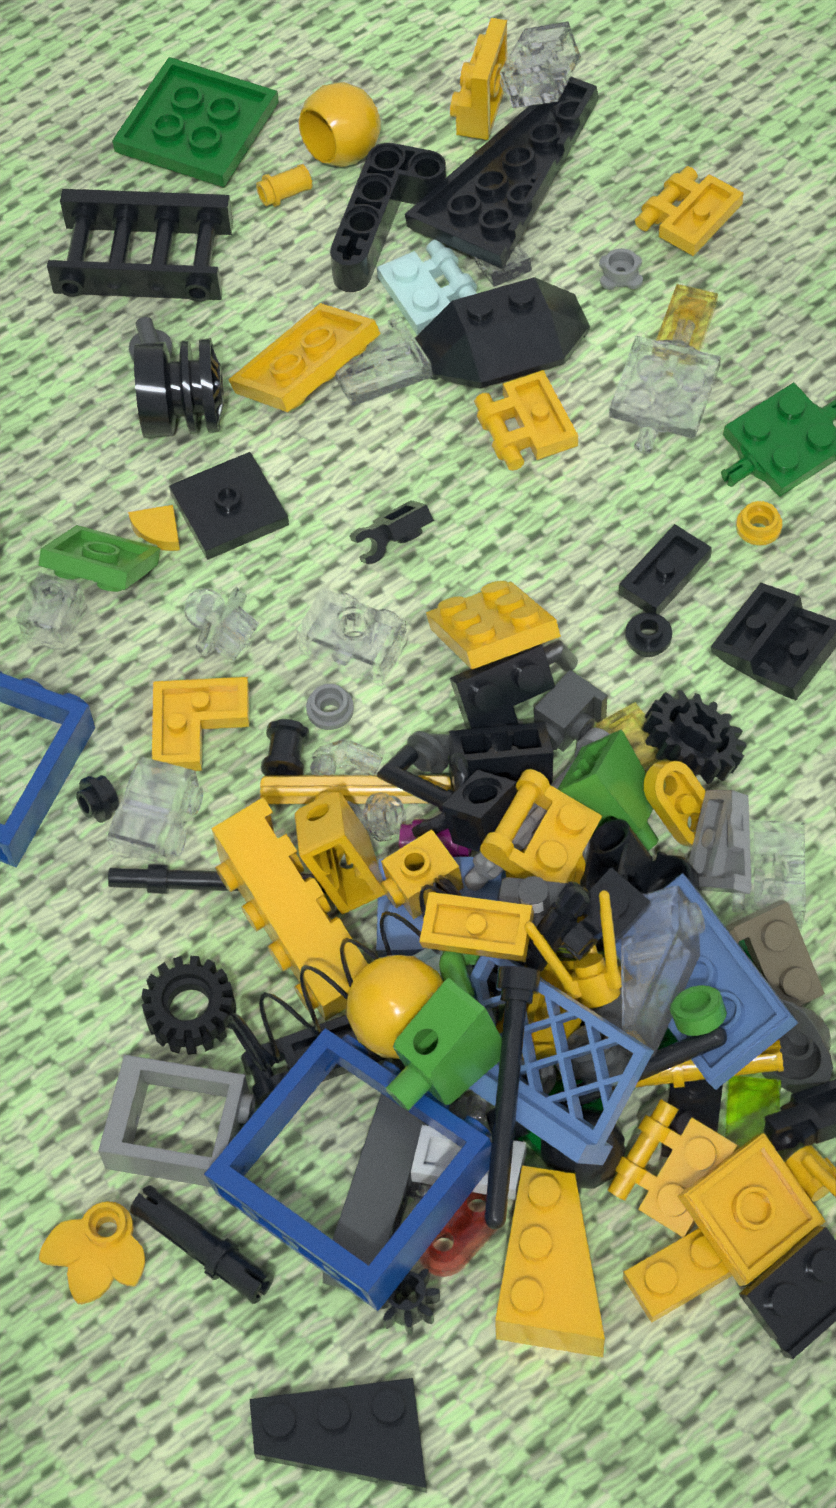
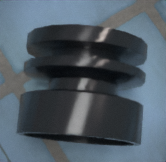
[134,338,224,438]

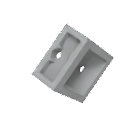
[98,1055,256,1187]

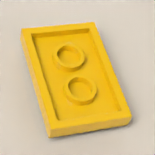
[228,303,381,412]
[426,581,561,669]

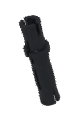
[130,1185,274,1304]

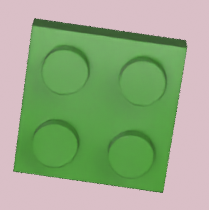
[38,525,161,592]

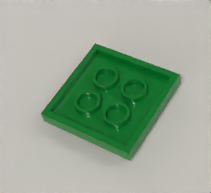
[112,57,279,188]

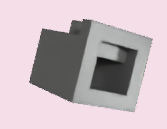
[534,670,608,752]

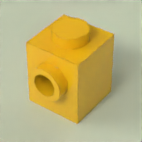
[381,829,464,920]

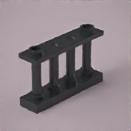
[47,189,233,302]

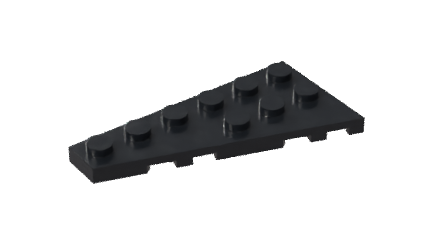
[405,74,599,269]

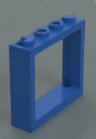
[0,671,95,868]
[204,1028,492,1311]

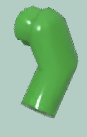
[439,951,480,998]

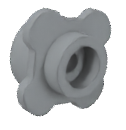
[599,248,643,290]

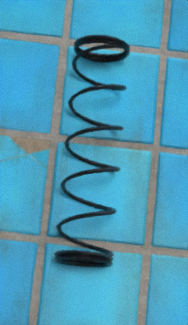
[228,875,462,1072]

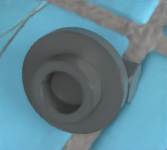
[129,317,173,361]
[407,731,449,774]

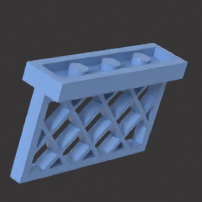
[469,956,654,1165]

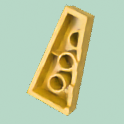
[211,797,368,1021]

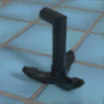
[377,745,470,838]

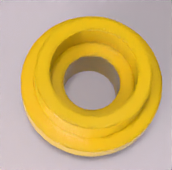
[736,501,782,545]

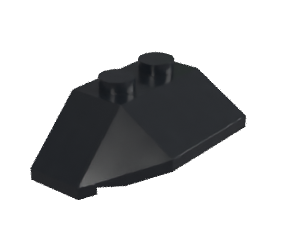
[412,277,590,388]

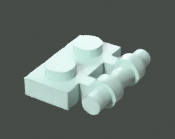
[377,240,477,335]

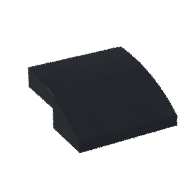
[711,582,836,701]

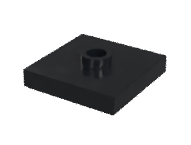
[169,452,289,560]

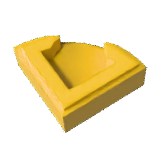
[128,505,180,551]

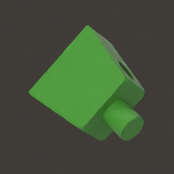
[558,729,659,851]
[385,977,502,1111]

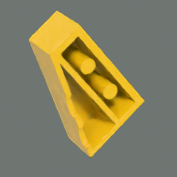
[495,1165,605,1357]

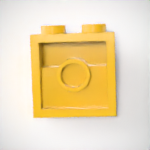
[450,18,508,140]

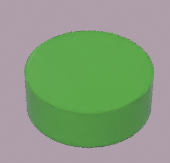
[670,985,727,1036]

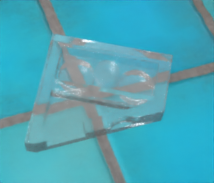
[335,314,433,407]

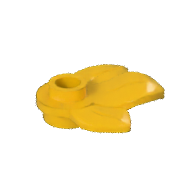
[39,1201,145,1305]

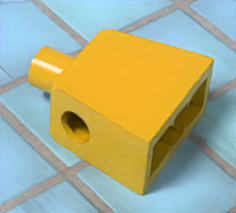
[295,792,386,915]

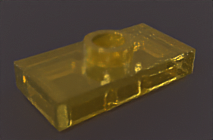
[652,284,718,368]

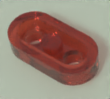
[419,1192,498,1277]

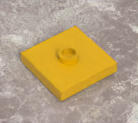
[677,1133,826,1286]

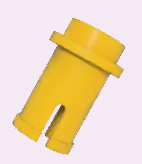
[256,164,313,207]

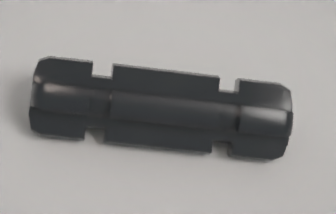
[518,881,591,972]

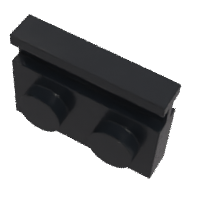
[739,1226,836,1359]

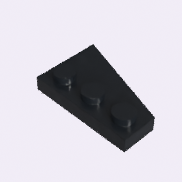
[249,1378,427,1493]

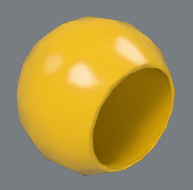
[299,82,381,167]
[346,955,443,1059]

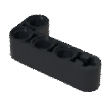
[330,143,446,292]

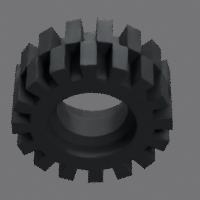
[141,955,236,1055]

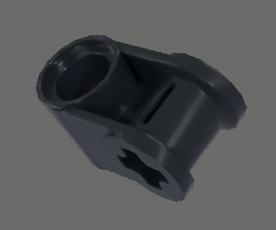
[580,819,653,897]

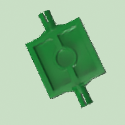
[721,382,836,497]

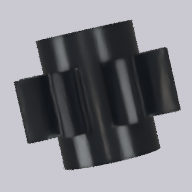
[380,1268,441,1335]

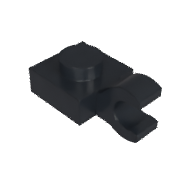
[349,500,434,564]
[562,868,651,961]

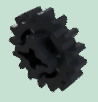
[642,690,747,784]

